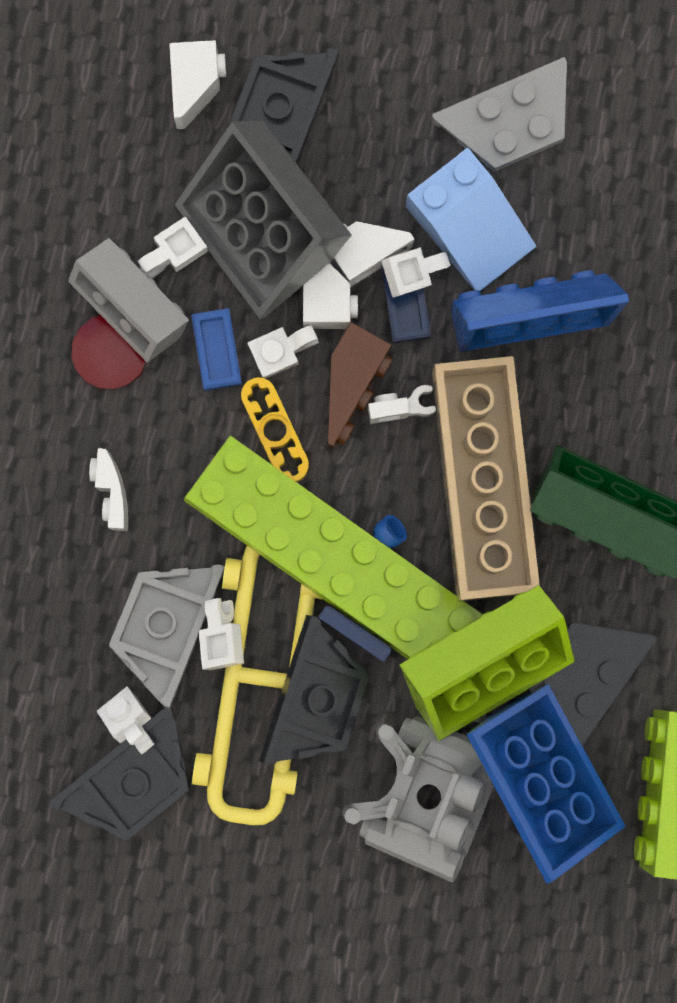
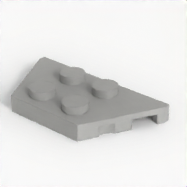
[431,57,567,172]
[109,565,225,709]

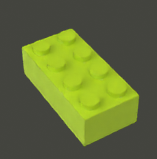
[400,585,575,741]
[634,709,677,879]

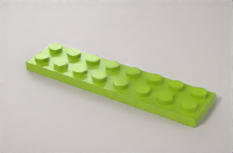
[184,436,483,659]

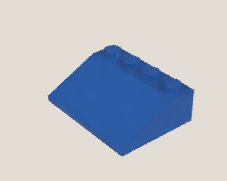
[451,270,629,353]
[466,684,626,884]

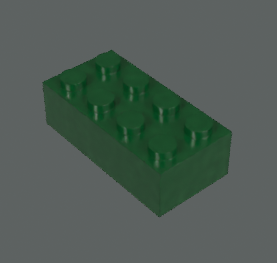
[529,445,677,580]

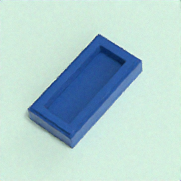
[191,308,242,391]

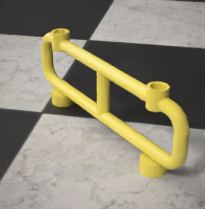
[192,546,323,825]

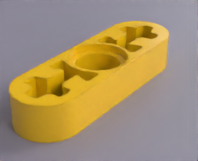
[241,377,309,482]

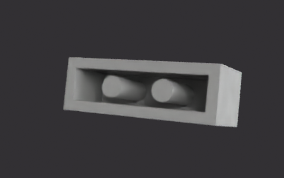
[68,238,189,363]

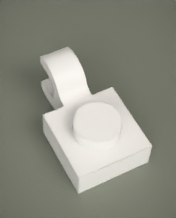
[138,217,208,278]
[381,247,451,297]
[248,325,319,379]
[368,385,436,424]
[199,598,244,670]
[97,686,154,754]

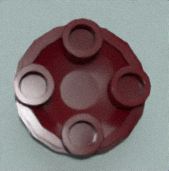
[71,315,146,389]

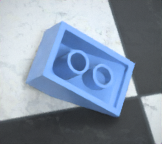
[405,147,536,291]

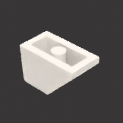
[170,40,227,129]
[331,221,414,288]
[303,263,358,329]

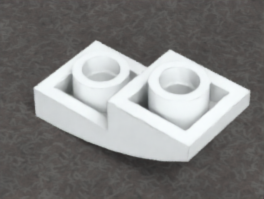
[89,448,128,531]

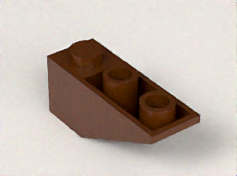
[328,322,393,450]

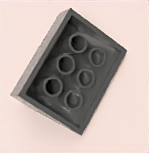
[175,120,352,319]

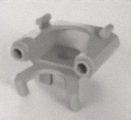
[343,716,494,883]

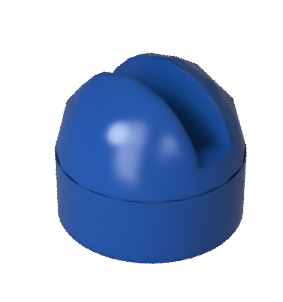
[373,515,407,549]

